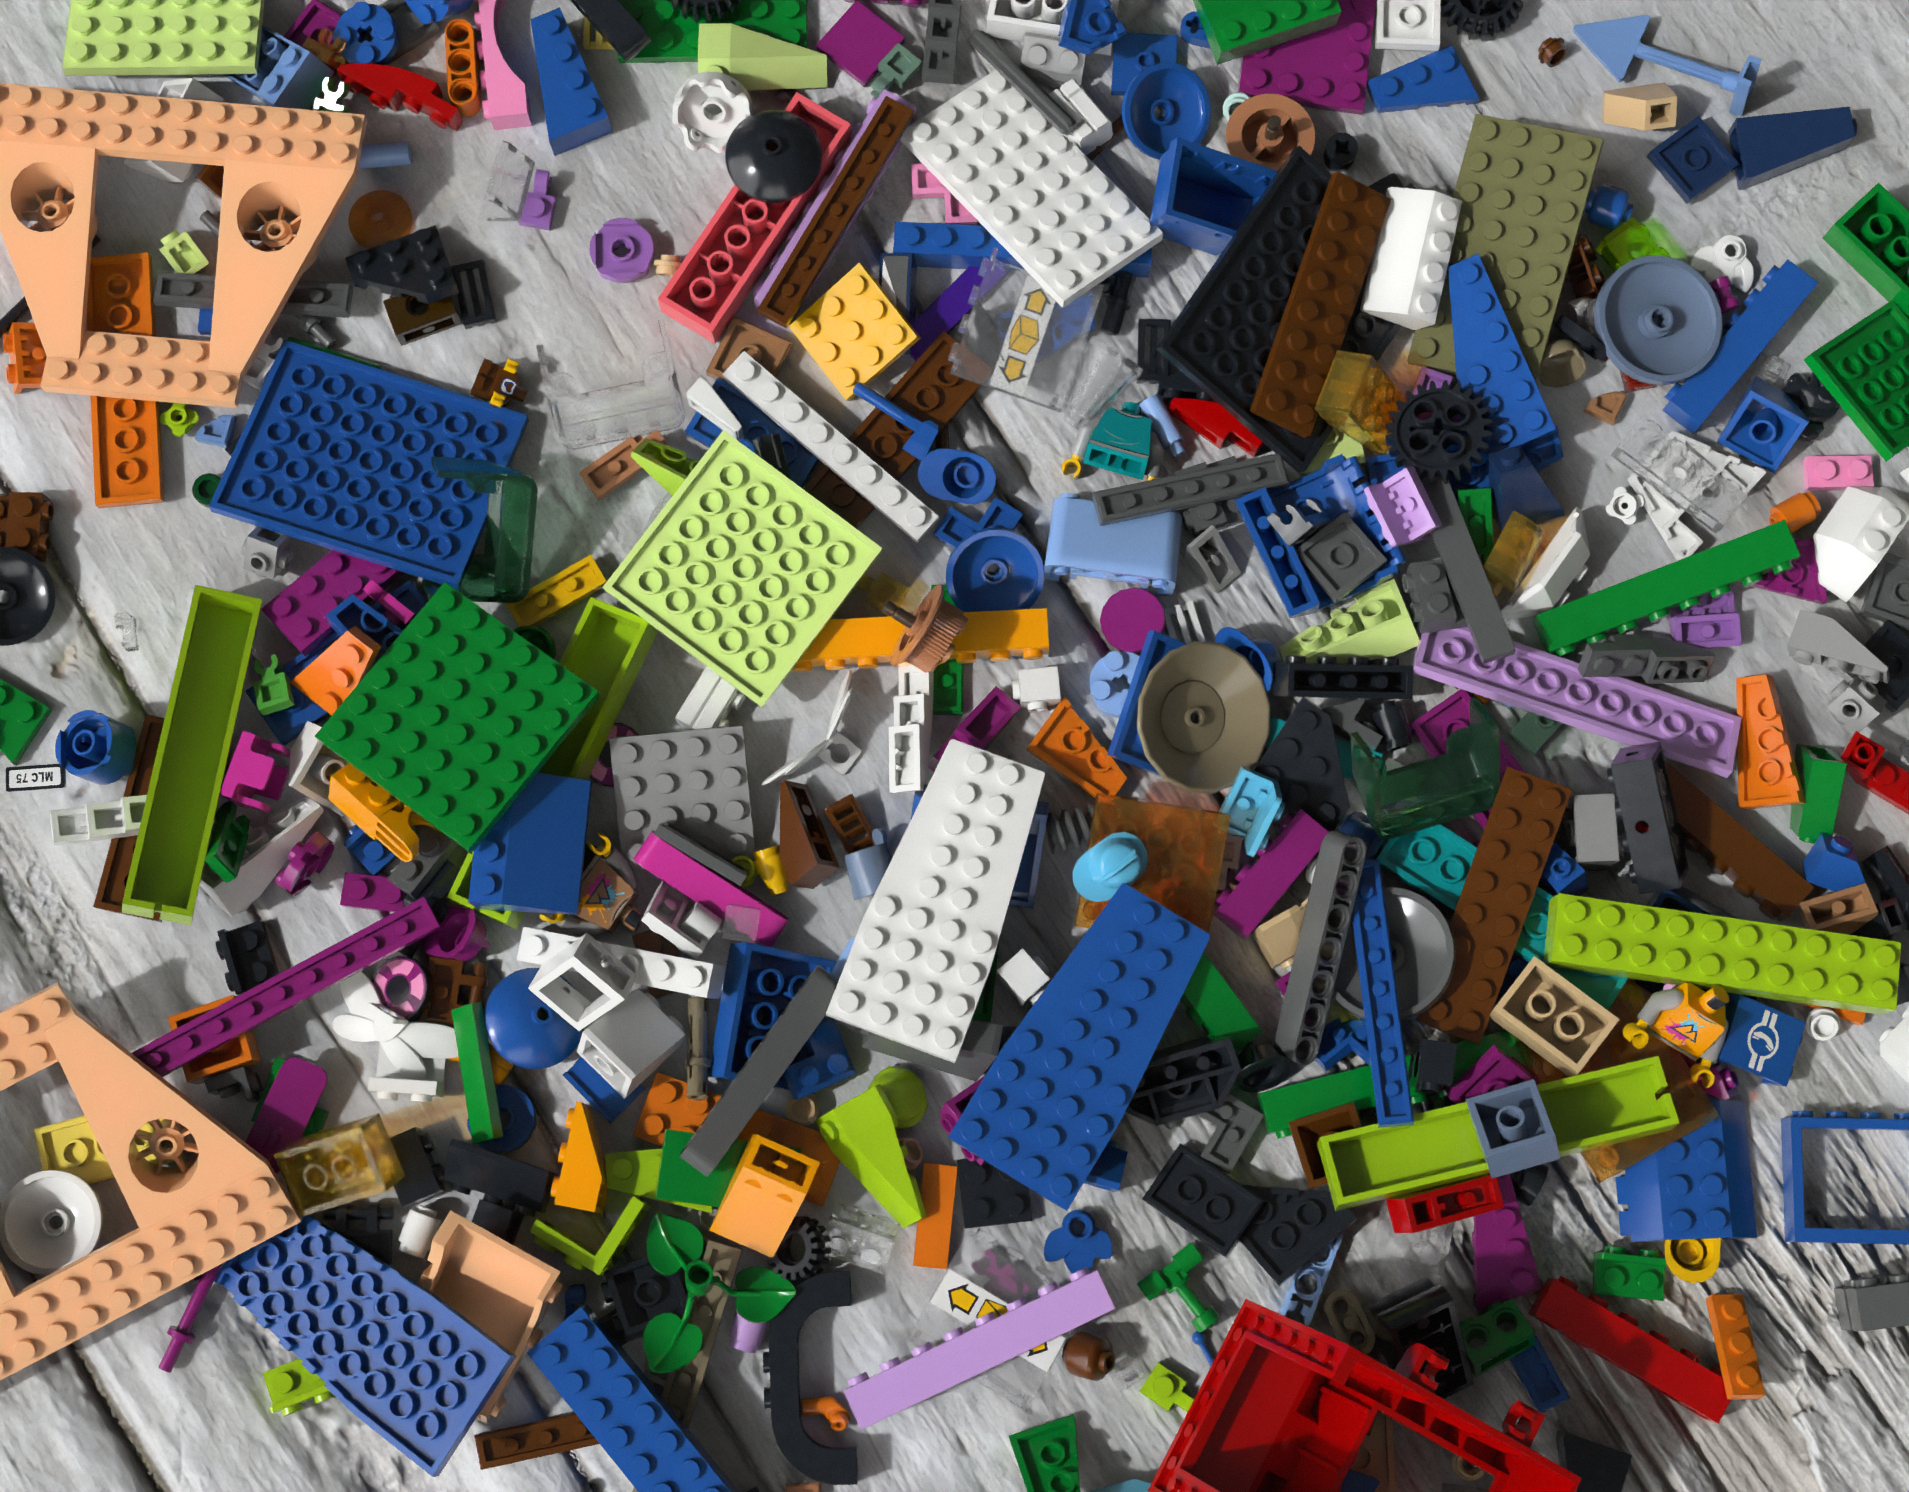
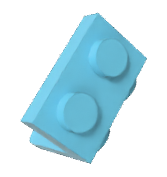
[1213,765,1285,857]

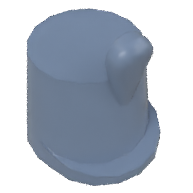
[844,828,892,901]

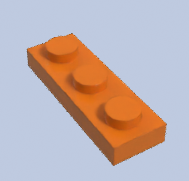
[1705,1294,1765,1400]

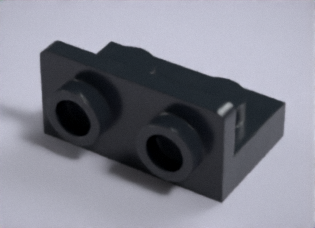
[216,920,279,996]

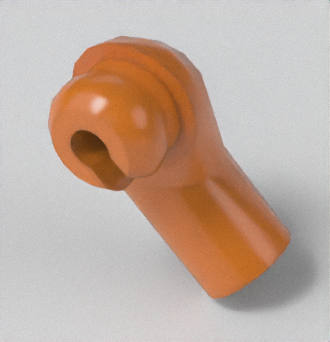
[802,1396,850,1431]

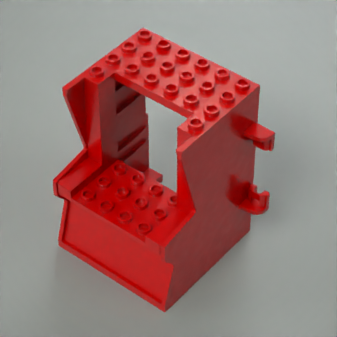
[1148,1299,1582,1492]

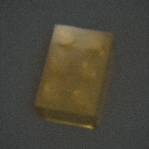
[274,1113,405,1217]

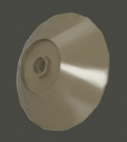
[1137,641,1271,793]

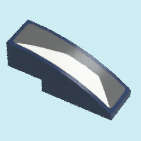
[879,253,917,358]

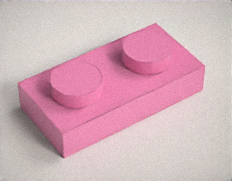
[1803,455,1874,491]

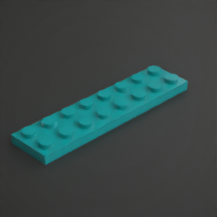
[1377,806,1628,1010]

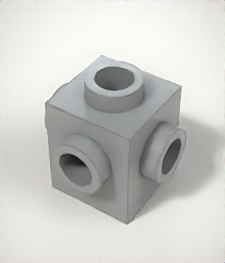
[242,526,293,580]
[1827,675,1887,732]

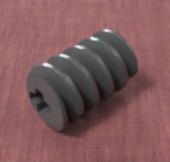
[1046,802,1118,854]

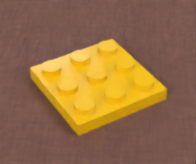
[789,263,921,401]

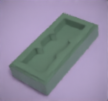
[1508,712,1563,756]

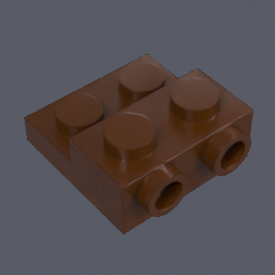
[0,492,54,563]

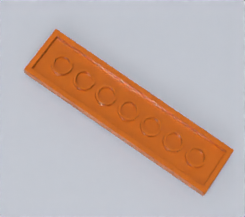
[87,252,164,508]

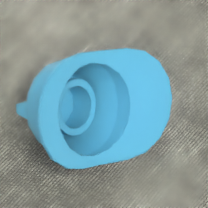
[1072,832,1148,902]

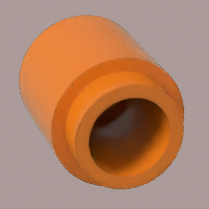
[1769,491,1821,534]

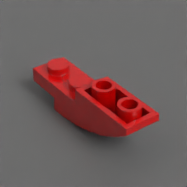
[337,63,464,131]

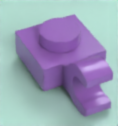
[518,169,557,231]

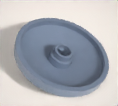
[1594,255,1722,385]

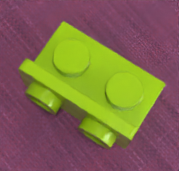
[262,1358,335,1417]

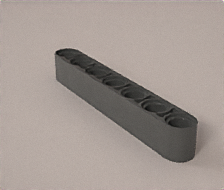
[1274,830,1367,1066]
[679,965,839,1177]

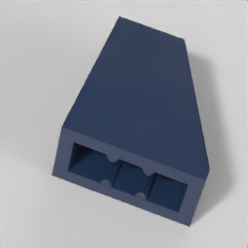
[1488,445,1564,533]

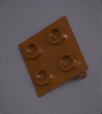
[1567,233,1605,301]

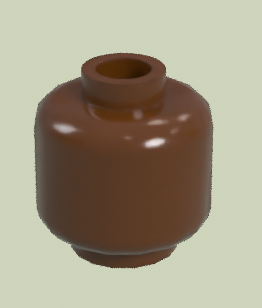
[1062,1331,1116,1381]

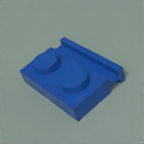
[563,1057,646,1124]

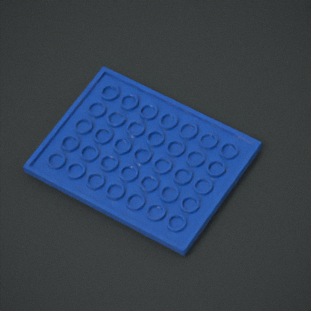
[209,340,529,589]

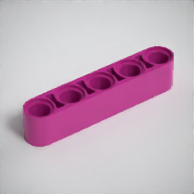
[633,830,790,947]

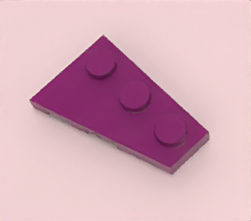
[1740,539,1827,605]

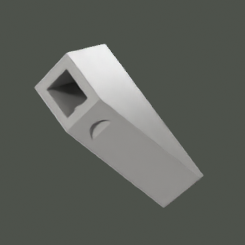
[1787,609,1889,684]

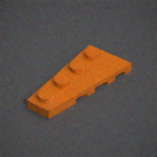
[1736,674,1806,810]

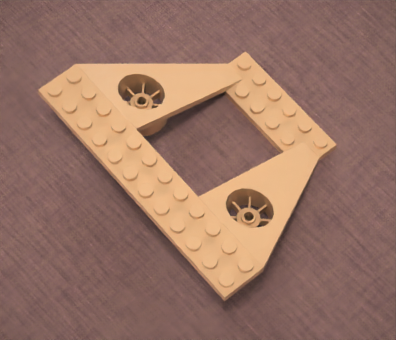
[0,83,367,408]
[0,982,302,1381]

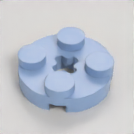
[1088,651,1140,718]

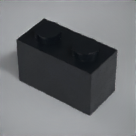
[377,1127,447,1208]

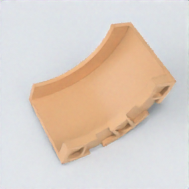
[418,1210,563,1424]

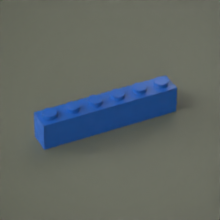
[1662,259,1818,434]

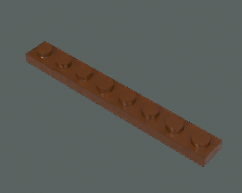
[758,96,914,329]

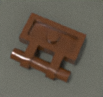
[420,957,489,1028]

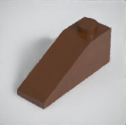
[780,780,840,889]

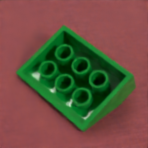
[1193,0,1342,65]

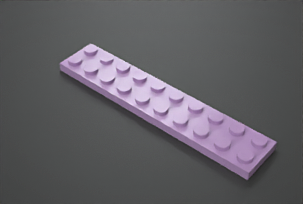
[1413,627,1742,778]

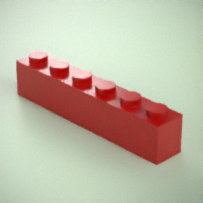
[1528,1276,1731,1424]

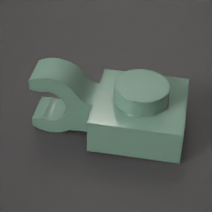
[871,43,922,98]

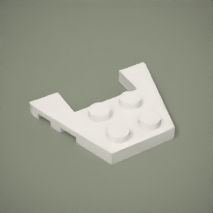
[1627,430,1766,561]

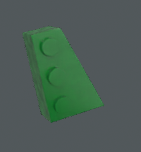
[1180,952,1263,1052]

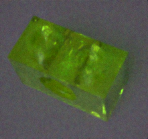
[1596,216,1670,272]

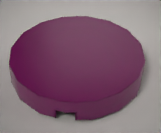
[1100,588,1166,653]

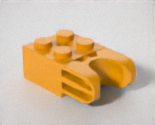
[328,763,443,862]

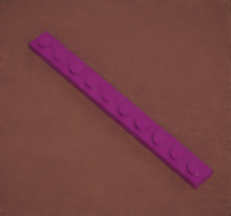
[132,897,442,1077]

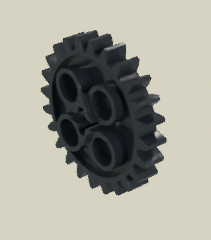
[1385,380,1493,485]

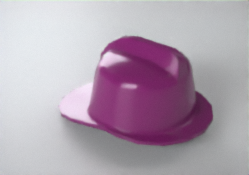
[422,907,490,961]

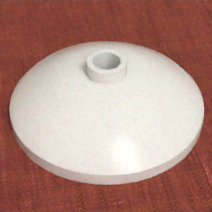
[0,1170,103,1275]

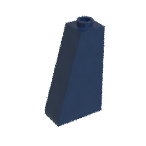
[1728,107,1857,190]

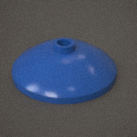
[1122,62,1211,160]
[946,528,1044,612]
[484,968,584,1069]

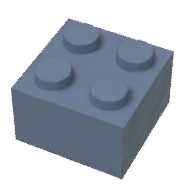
[1466,1079,1560,1179]

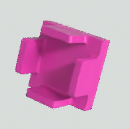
[220,731,291,814]

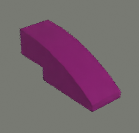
[928,686,1021,772]

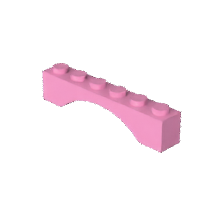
[474,0,532,130]

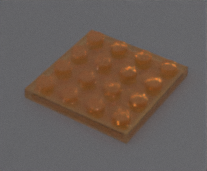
[1074,793,1230,934]

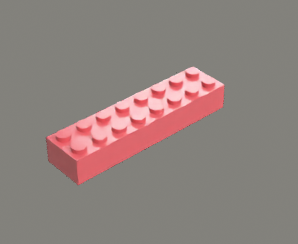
[658,92,852,344]

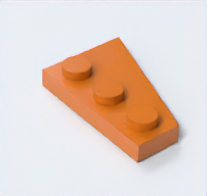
[290,626,381,716]

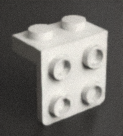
[367,1044,447,1103]

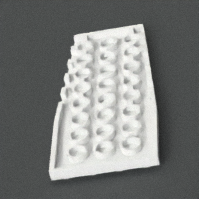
[826,739,1045,1063]

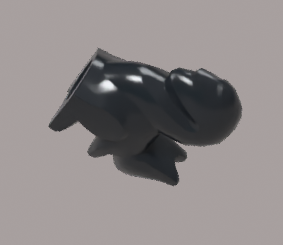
[1781,372,1842,442]

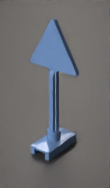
[1573,15,1762,117]

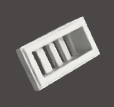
[686,375,744,441]

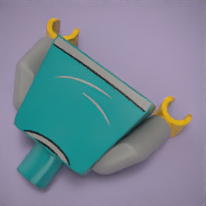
[1062,402,1164,481]

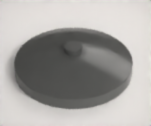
[1332,887,1457,1022]

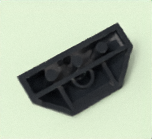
[1125,1036,1242,1126]

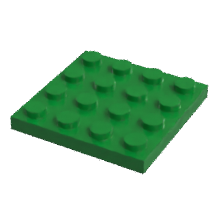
[1804,300,1909,462]

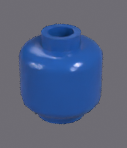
[1585,183,1633,230]

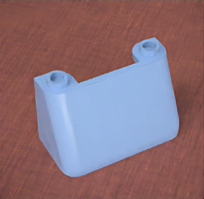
[1044,493,1183,597]

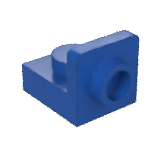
[343,825,397,876]

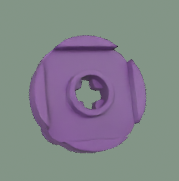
[589,218,655,283]

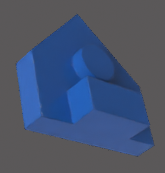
[1058,0,1128,55]

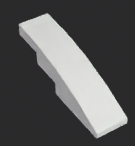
[889,665,934,794]
[49,795,147,846]

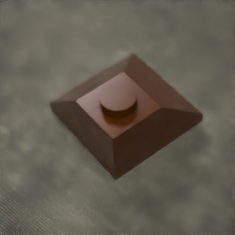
[1288,1102,1362,1189]

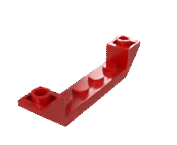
[1840,731,1909,815]

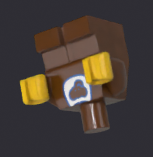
[470,358,528,408]

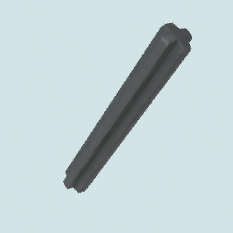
[968,29,1076,136]

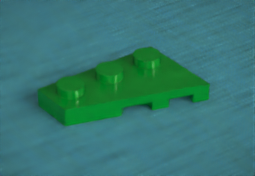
[0,679,52,765]

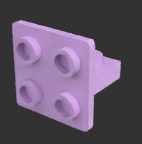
[1364,466,1442,547]

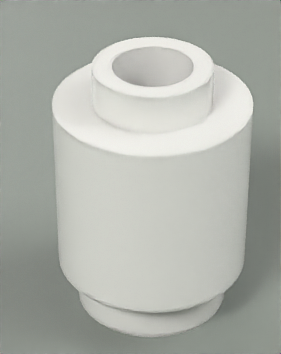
[398,1205,442,1259]

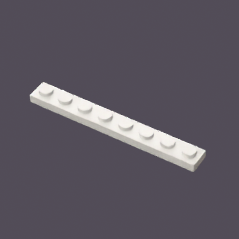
[722,351,939,543]

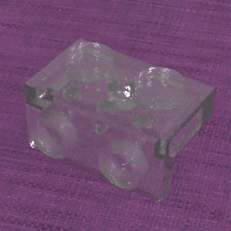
[824,1203,900,1275]

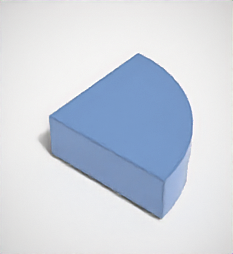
[195,415,237,448]

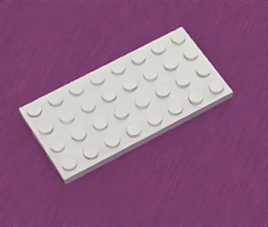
[900,70,1163,308]

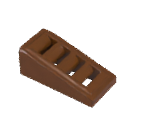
[823,794,875,854]

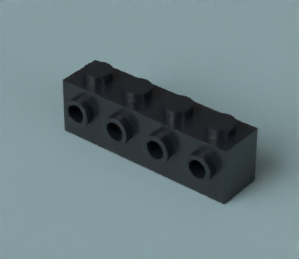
[1273,656,1414,699]

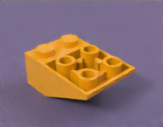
[551,1101,608,1214]
[709,1134,820,1258]

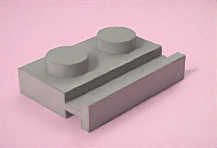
[1020,32,1086,88]

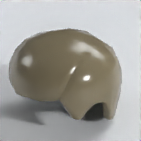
[1539,339,1587,388]

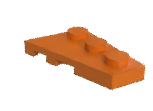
[1026,696,1127,806]

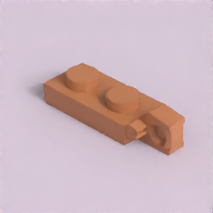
[579,430,667,501]

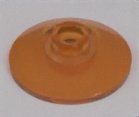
[348,190,413,249]

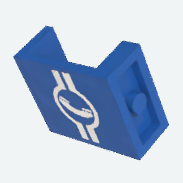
[1717,994,1806,1087]

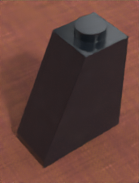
[1556,1430,1632,1492]

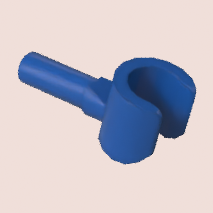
[564,1284,586,1321]

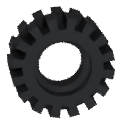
[766,1216,832,1280]

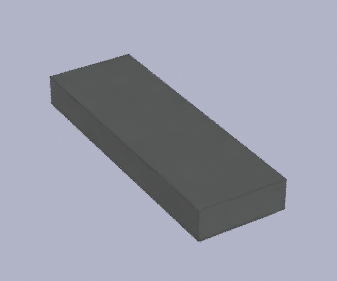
[654,821,750,886]

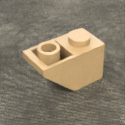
[1602,82,1677,131]

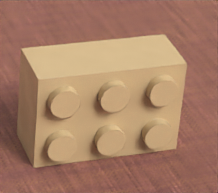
[1490,956,1620,1077]

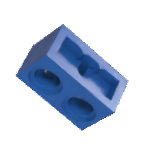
[1538,841,1589,896]

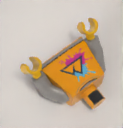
[1623,983,1729,1088]

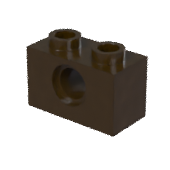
[383,294,462,346]

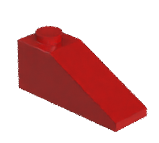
[1386,1174,1504,1234]

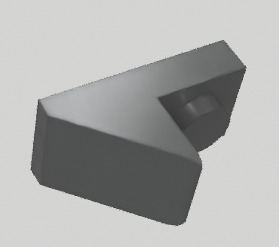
[1323,698,1383,751]

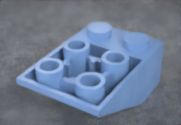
[222,25,334,110]

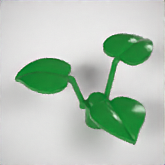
[643,1212,796,1373]

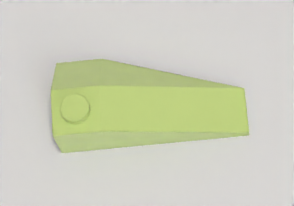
[698,23,828,90]
[1279,578,1420,663]

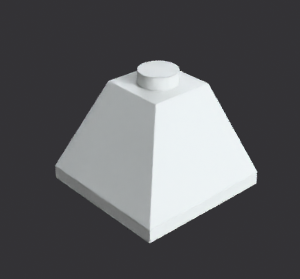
[289,721,348,816]

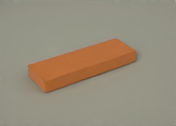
[913,1163,958,1269]

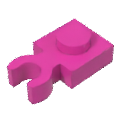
[362,580,416,627]

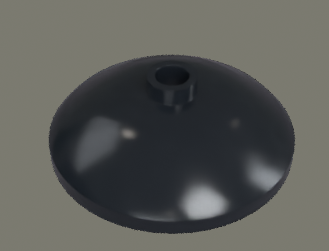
[725,110,822,203]
[0,547,55,646]

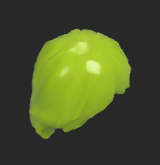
[868,1065,929,1129]

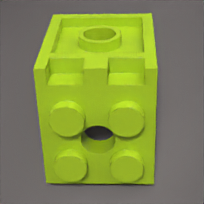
[529,1196,652,1276]

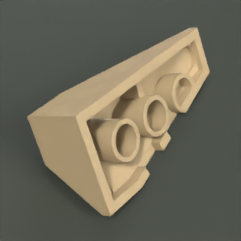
[1251,899,1308,970]

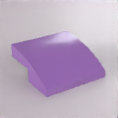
[1668,586,1742,648]

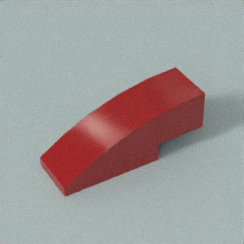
[1169,398,1265,457]

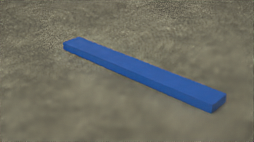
[1351,859,1414,1128]

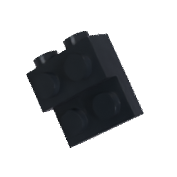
[600,1256,692,1342]

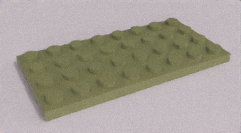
[1407,114,1604,385]

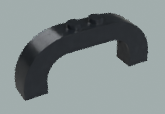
[763,1271,858,1485]

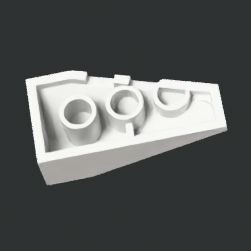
[200,796,324,917]

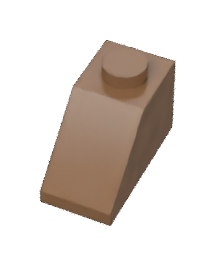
[1799,883,1878,935]

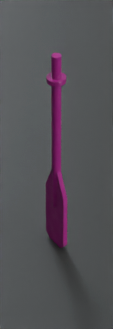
[158,1057,328,1373]

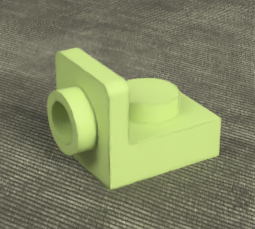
[159,230,209,274]

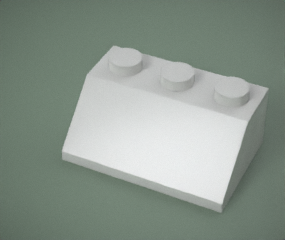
[124,78,224,183]

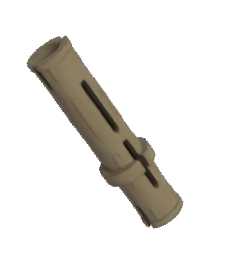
[684,997,711,1101]

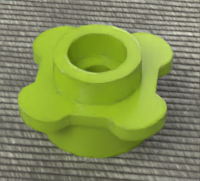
[159,403,199,437]

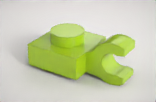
[1139,1363,1194,1412]

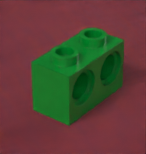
[1459,1299,1535,1378]

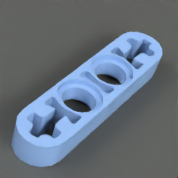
[1279,1231,1345,1326]

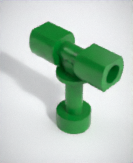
[1137,1242,1221,1333]

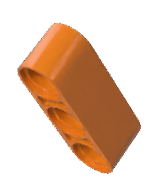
[445,18,482,117]

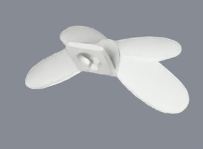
[761,670,861,786]
[333,971,459,1080]

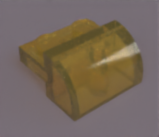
[1483,510,1544,596]

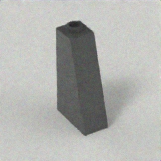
[860,1020,1003,1081]

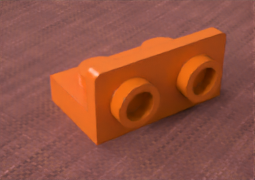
[3,322,47,394]

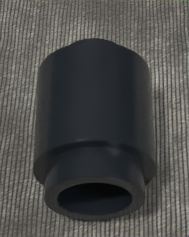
[1372,700,1413,752]

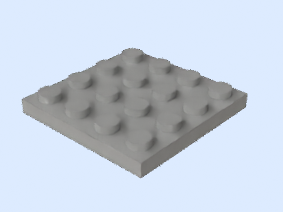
[609,725,756,870]

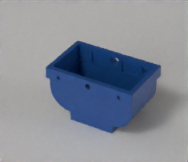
[1150,137,1278,256]

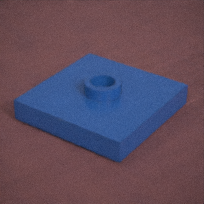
[1111,33,1178,96]

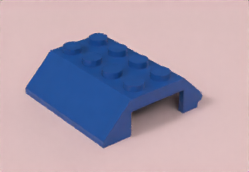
[1234,454,1406,618]
[1613,1099,1757,1242]

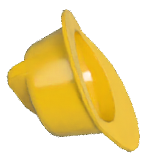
[1664,1238,1721,1283]

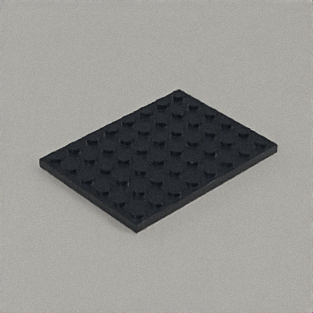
[1156,146,1401,473]

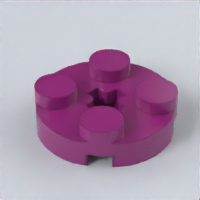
[275,831,334,896]

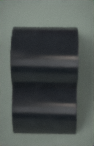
[1363,1277,1474,1399]

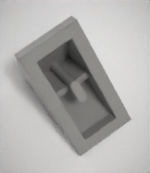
[1183,525,1241,594]

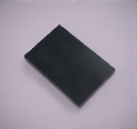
[1142,1143,1265,1258]

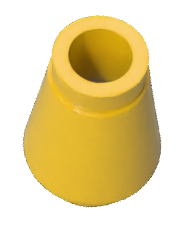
[753,845,789,896]

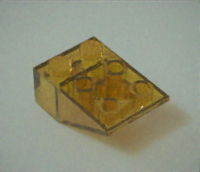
[1314,350,1407,455]

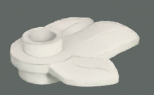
[1690,235,1754,295]

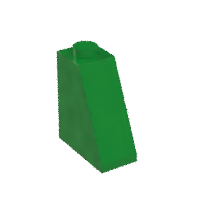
[1790,744,1847,844]

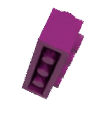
[1214,809,1329,941]

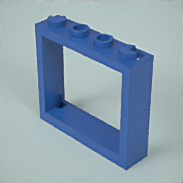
[1781,1111,1909,1245]

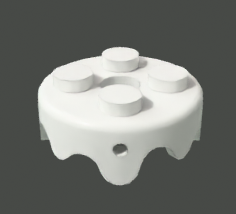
[672,72,754,153]

